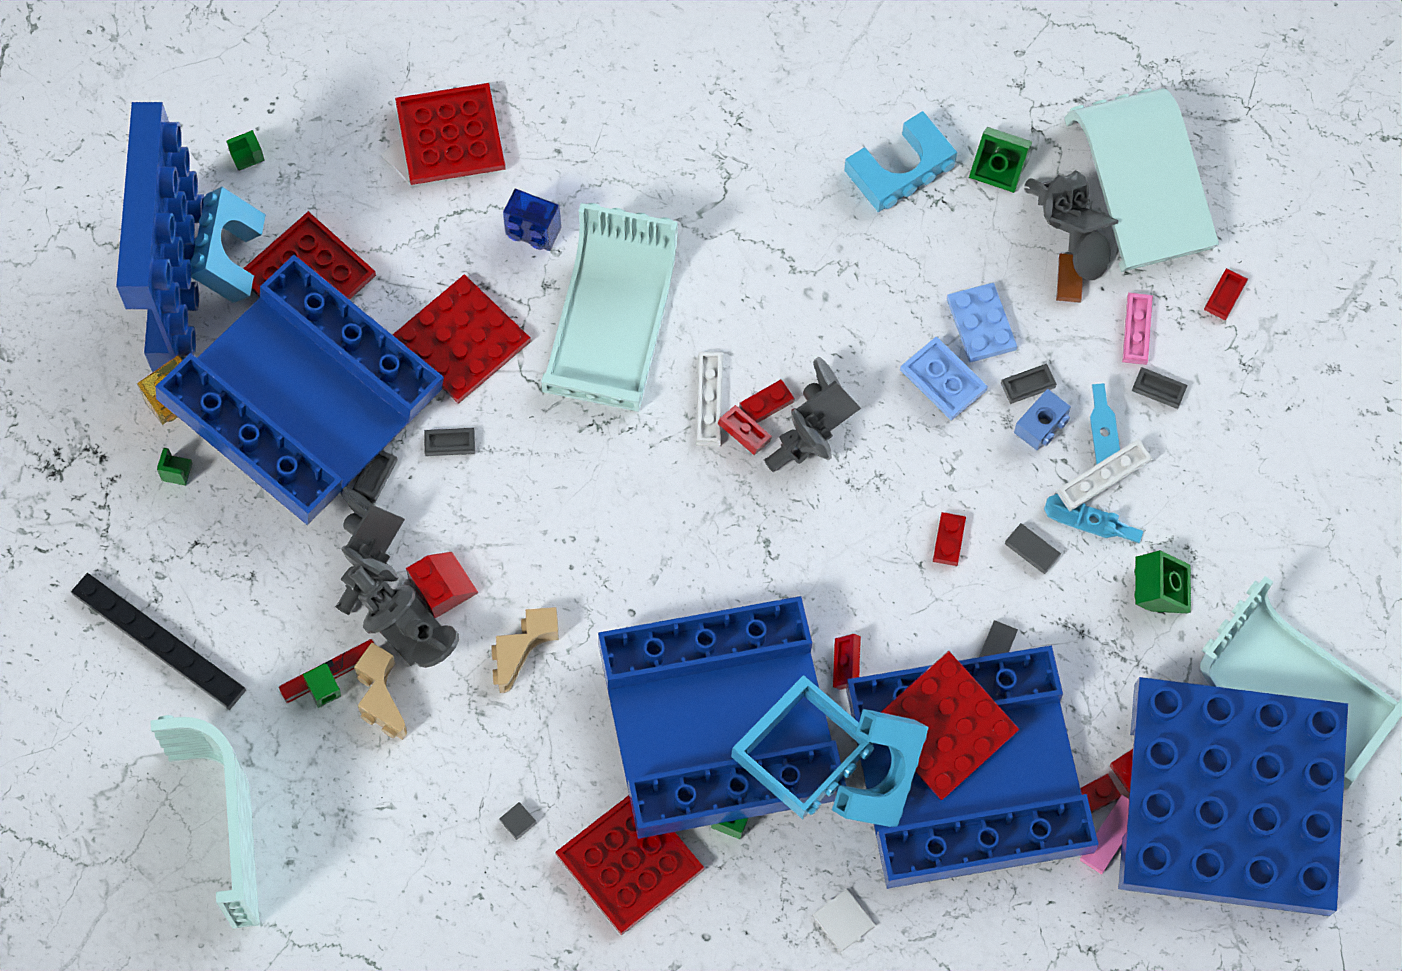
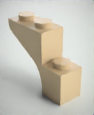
[491,607,559,693]
[354,643,407,740]

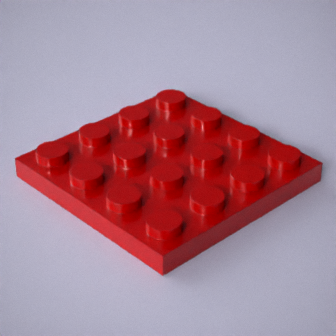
[395,83,506,185]
[243,211,376,300]
[392,274,531,404]
[880,651,1019,800]
[555,795,704,935]

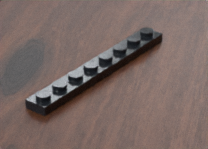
[71,572,246,710]

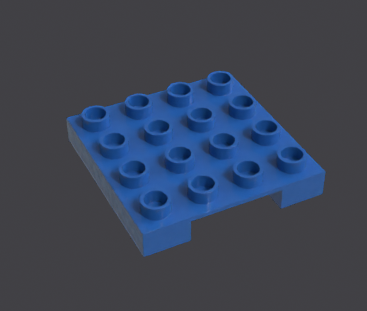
[116,102,204,374]
[155,255,444,526]
[598,596,846,839]
[846,645,1099,889]
[1118,677,1348,916]

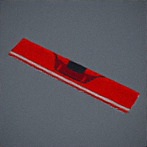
[278,639,374,703]

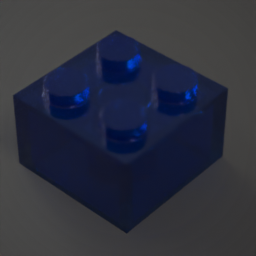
[503,188,562,251]

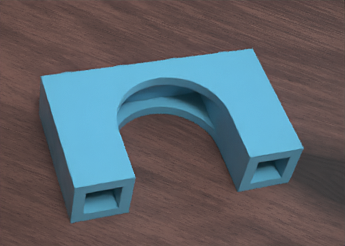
[844,111,957,212]
[191,187,266,303]
[832,709,929,827]

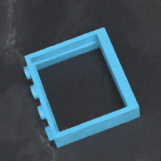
[731,675,874,819]

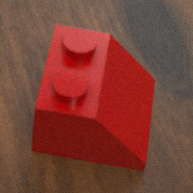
[406,551,478,619]

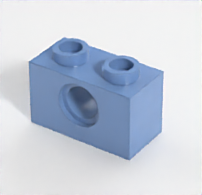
[1014,389,1071,450]

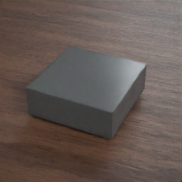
[499,802,537,840]

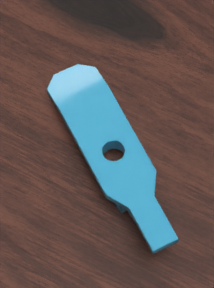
[1090,383,1120,465]
[1044,494,1143,543]

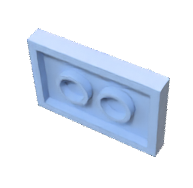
[947,282,1017,363]
[900,336,988,421]

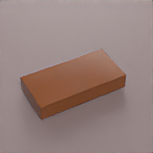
[1056,253,1083,303]

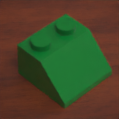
[969,127,1032,193]
[1134,550,1191,614]

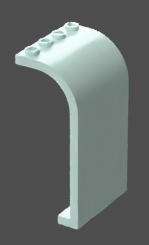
[1064,88,1219,272]
[541,203,678,412]
[1200,576,1402,789]
[150,715,259,928]

